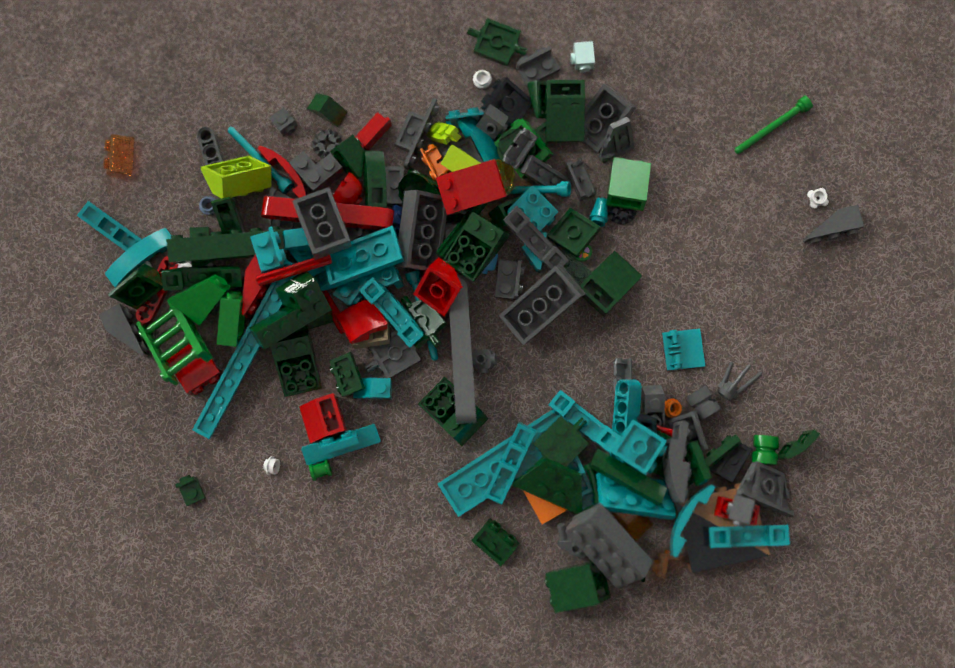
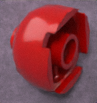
[332,172,363,205]

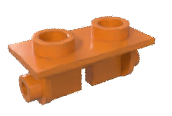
[420,144,451,181]

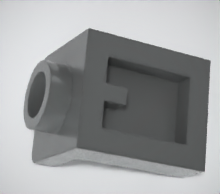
[269,107,298,136]

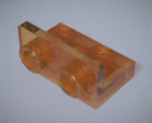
[103,134,134,175]

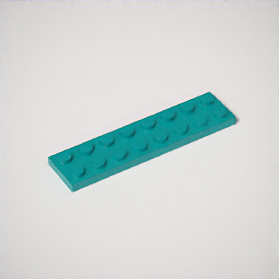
[438,409,584,517]

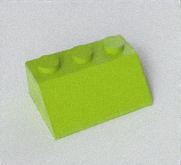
[201,156,272,199]

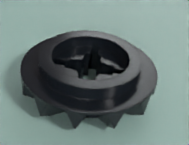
[607,205,637,224]

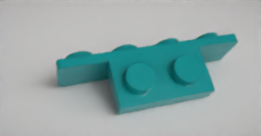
[301,424,381,465]

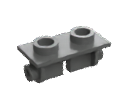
[503,128,538,170]
[612,358,632,397]

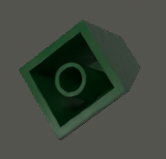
[545,561,611,613]

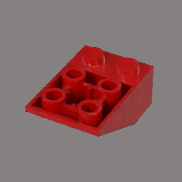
[242,254,271,320]

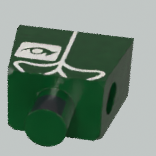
[275,271,323,310]

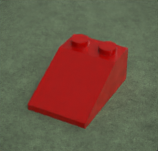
[436,159,507,215]

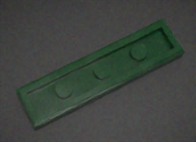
[589,449,667,506]

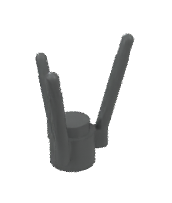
[718,362,762,401]

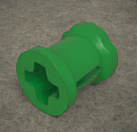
[309,459,333,481]

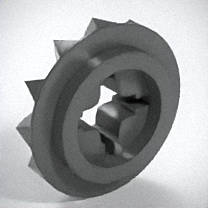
[312,129,342,158]

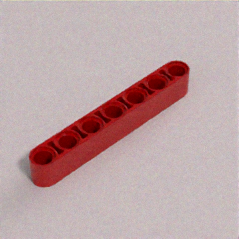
[261,196,394,230]

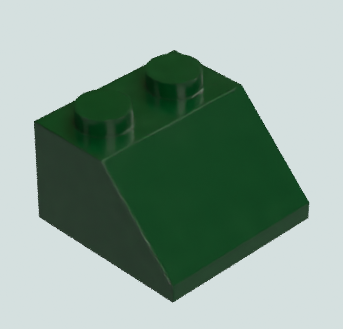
[108,264,163,310]

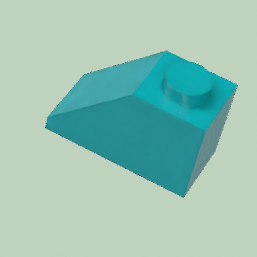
[353,378,392,400]

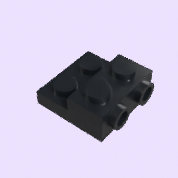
[480,77,532,129]

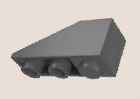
[803,205,864,244]
[98,304,149,358]
[641,385,665,431]

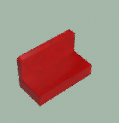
[355,112,392,151]

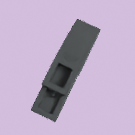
[663,421,691,503]

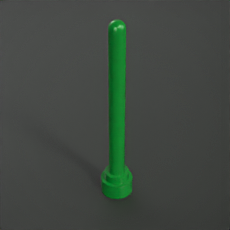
[735,96,813,154]

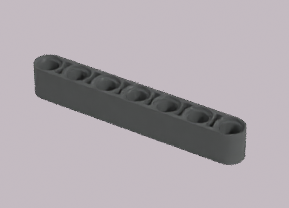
[197,127,246,233]

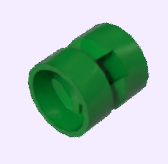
[752,435,779,465]

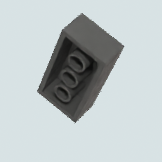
[395,190,447,272]
[499,264,585,345]
[565,503,653,589]

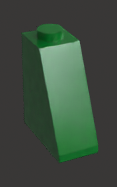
[168,274,231,326]

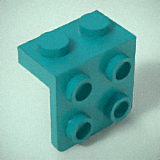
[507,186,559,233]

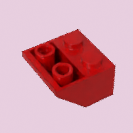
[299,393,347,444]

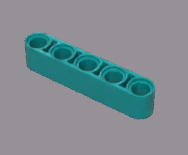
[610,379,642,469]

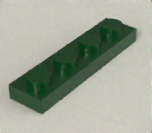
[687,434,741,487]

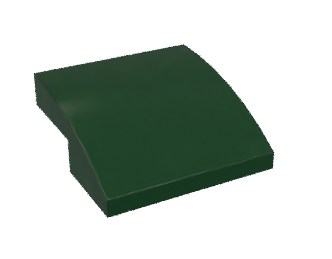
[778,429,820,460]

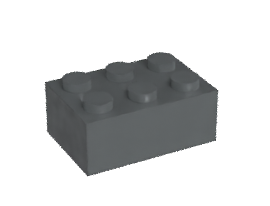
[292,187,352,260]

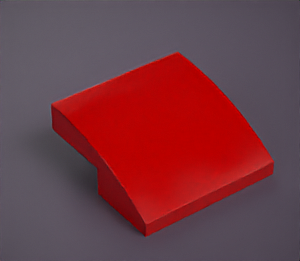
[336,300,388,344]

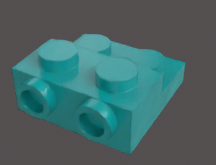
[611,419,667,475]

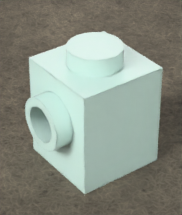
[570,41,595,72]

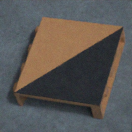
[674,483,770,573]

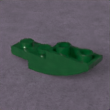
[364,150,387,208]

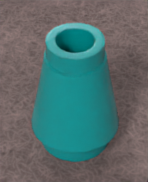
[589,197,608,227]

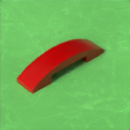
[258,146,307,198]

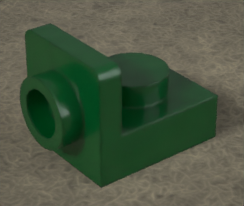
[175,475,206,506]

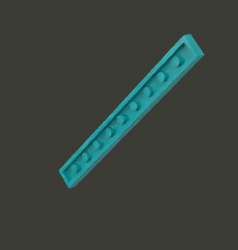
[192,260,298,439]

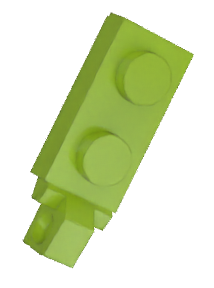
[426,122,461,145]

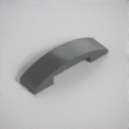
[503,206,569,270]

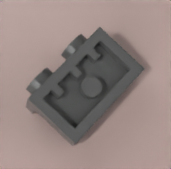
[517,46,560,87]
[495,260,525,300]

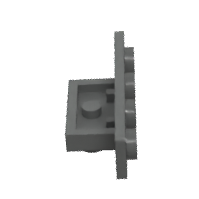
[395,98,439,171]

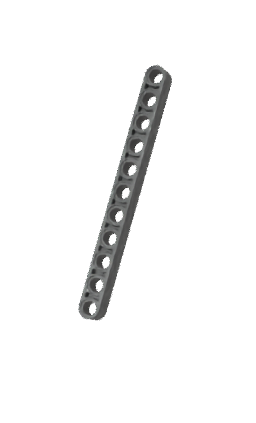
[445,222,476,424]

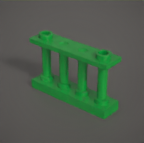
[136,296,213,386]

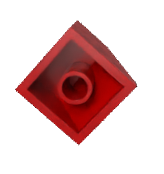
[413,257,462,317]

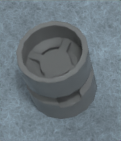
[685,385,721,421]

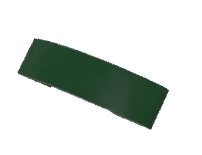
[161,266,242,291]

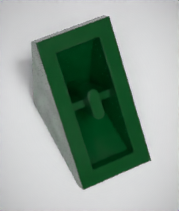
[307,93,348,127]

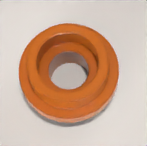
[665,398,682,418]

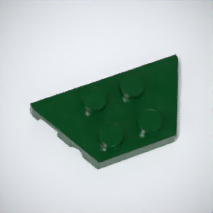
[512,458,583,514]

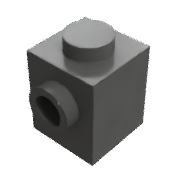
[476,104,508,139]
[726,495,756,527]

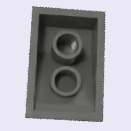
[584,84,637,152]

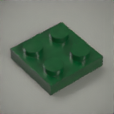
[547,207,601,258]

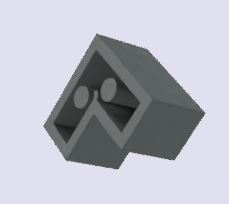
[289,151,345,193]

